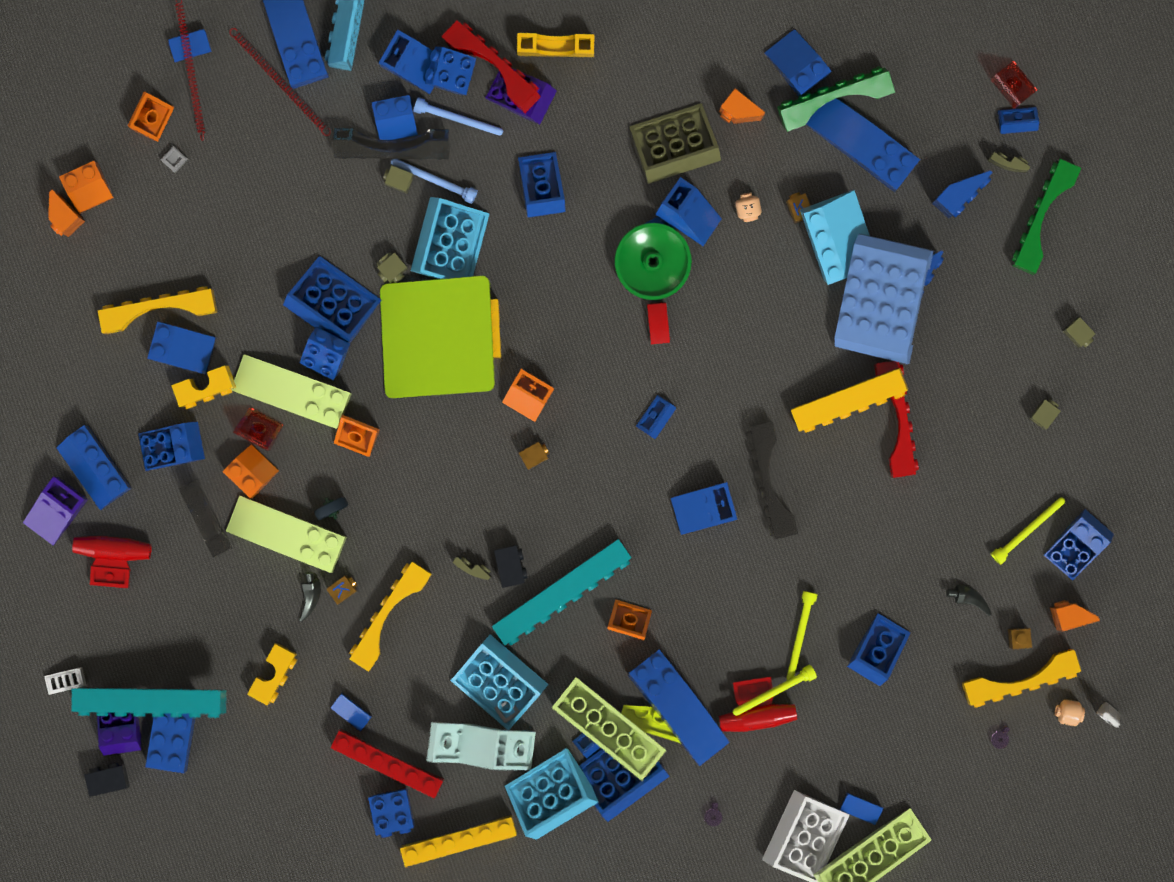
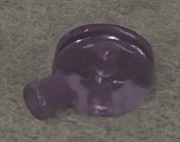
[991,726,1010,749]
[704,802,723,827]

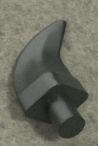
[299,571,321,622]
[946,584,991,616]

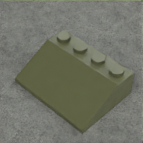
[629,103,721,184]

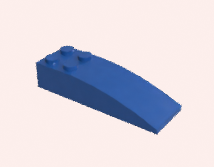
[263,0,329,89]
[806,98,920,192]
[628,650,730,766]

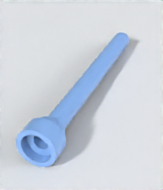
[413,97,503,135]
[391,158,478,204]

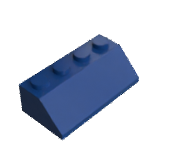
[56,425,132,510]

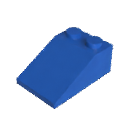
[765,29,831,97]
[518,152,565,218]
[147,321,216,375]
[847,613,910,686]

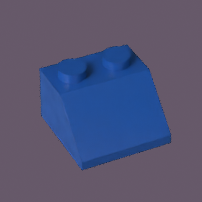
[372,95,418,143]

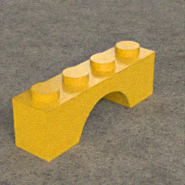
[517,33,594,57]

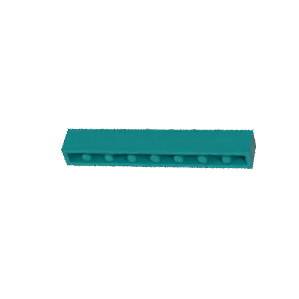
[492,539,631,646]
[71,688,226,718]

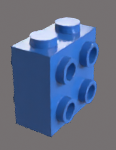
[425,47,476,95]
[300,327,350,380]
[368,788,415,838]

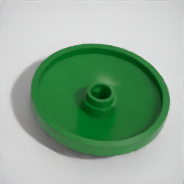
[614,223,692,300]

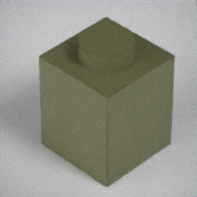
[383,165,414,193]
[1063,317,1095,348]
[1029,399,1061,430]

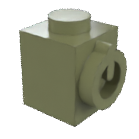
[376,252,408,283]

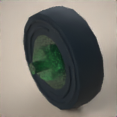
[314,497,348,520]

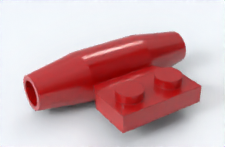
[72,535,152,588]
[719,677,797,732]

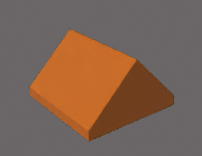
[128,92,174,142]
[334,415,380,457]
[607,600,652,640]

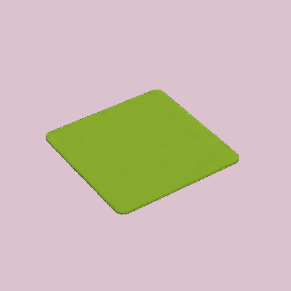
[380,276,495,398]

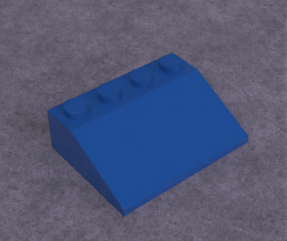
[283,256,381,343]
[579,749,670,822]

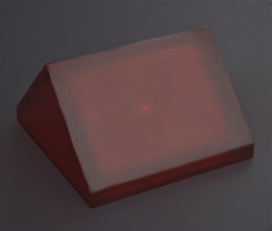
[990,61,1037,109]
[233,407,283,451]

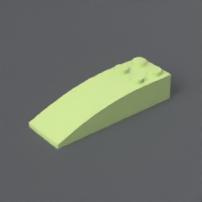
[231,354,352,429]
[226,495,347,573]
[552,678,666,780]
[813,808,932,882]

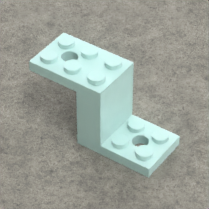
[427,722,536,770]

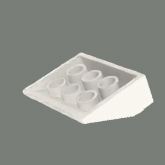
[762,790,849,882]

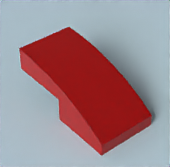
[647,302,670,345]

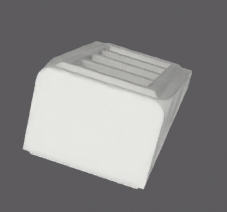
[44,667,87,695]
[1096,702,1120,727]

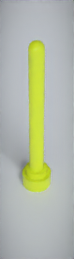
[990,497,1065,565]
[786,591,818,680]
[733,664,817,716]

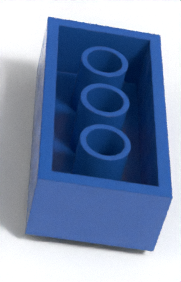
[145,713,195,773]

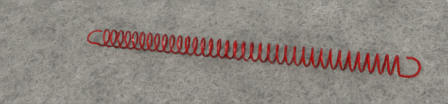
[175,0,205,141]
[230,28,331,136]

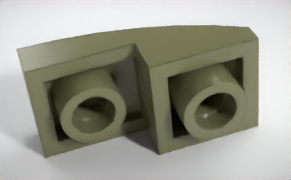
[988,152,1030,172]
[452,557,491,580]

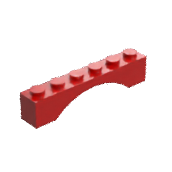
[441,20,541,113]
[874,361,919,478]
[331,729,444,799]

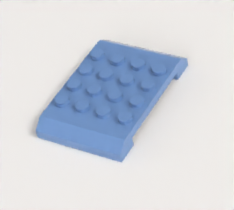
[835,234,934,364]

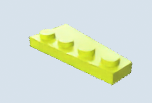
[621,705,681,744]

